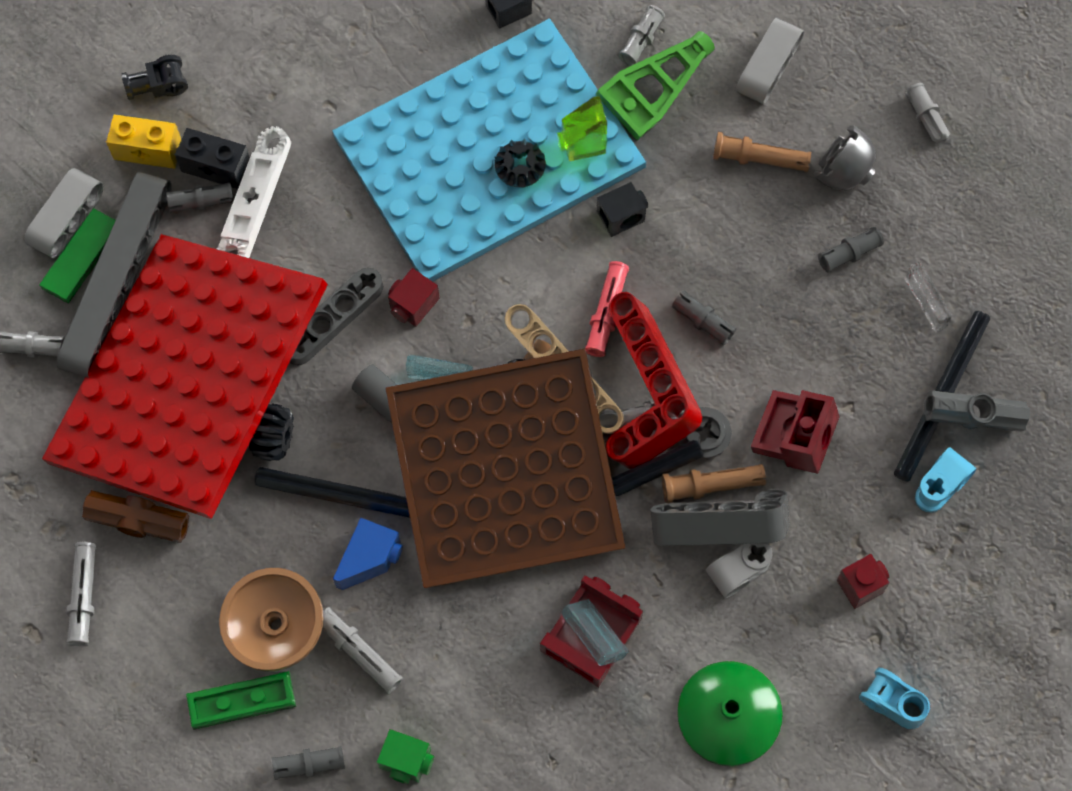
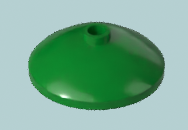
[677,661,783,766]

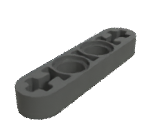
[290,267,383,365]

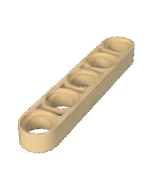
[505,304,624,434]

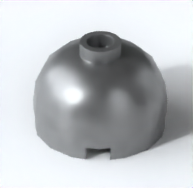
[814,125,876,191]

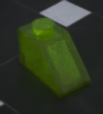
[557,96,607,162]

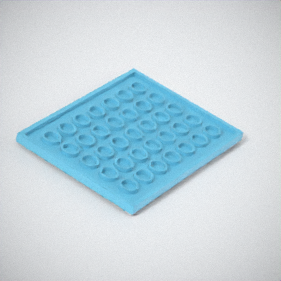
[332,18,646,282]

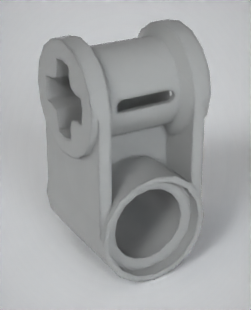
[706,543,772,599]

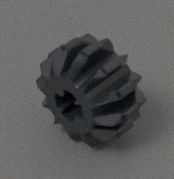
[249,403,294,461]

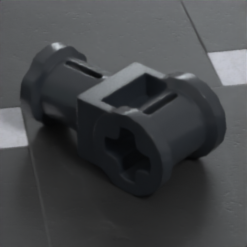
[121,55,188,100]

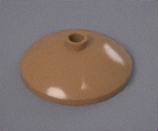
[219,568,324,671]

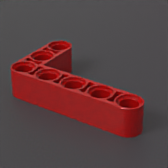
[605,292,702,469]

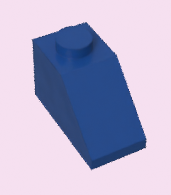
[333,518,403,590]

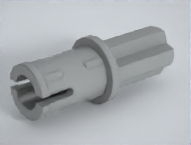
[905,83,950,143]

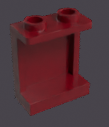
[540,575,643,688]

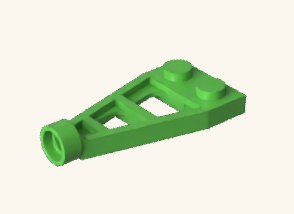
[595,31,715,141]

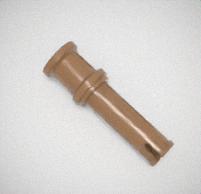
[713,131,812,172]
[662,464,766,503]

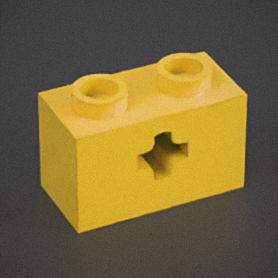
[106,114,181,169]

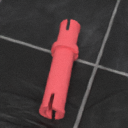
[585,261,629,357]

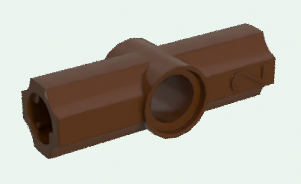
[82,490,190,543]

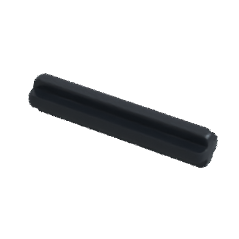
[612,440,703,496]

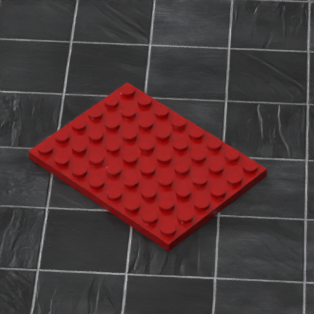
[42,234,328,519]

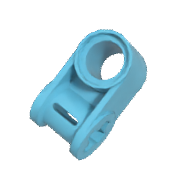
[915,447,977,513]
[859,667,930,729]

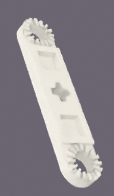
[216,126,291,258]

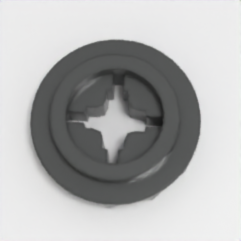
[680,407,732,460]

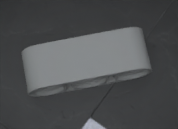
[736,18,804,105]
[24,168,104,259]

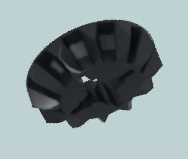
[495,138,546,187]

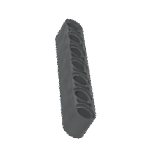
[57,172,172,378]

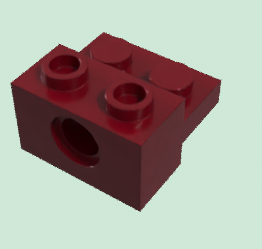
[751,390,840,474]

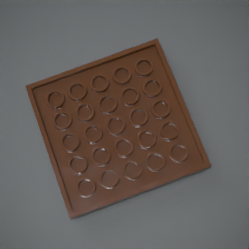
[386,348,625,589]

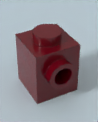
[388,268,440,327]
[836,554,890,609]

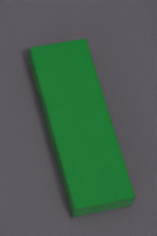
[39,208,116,304]
[186,671,296,730]

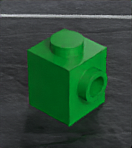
[377,729,434,784]

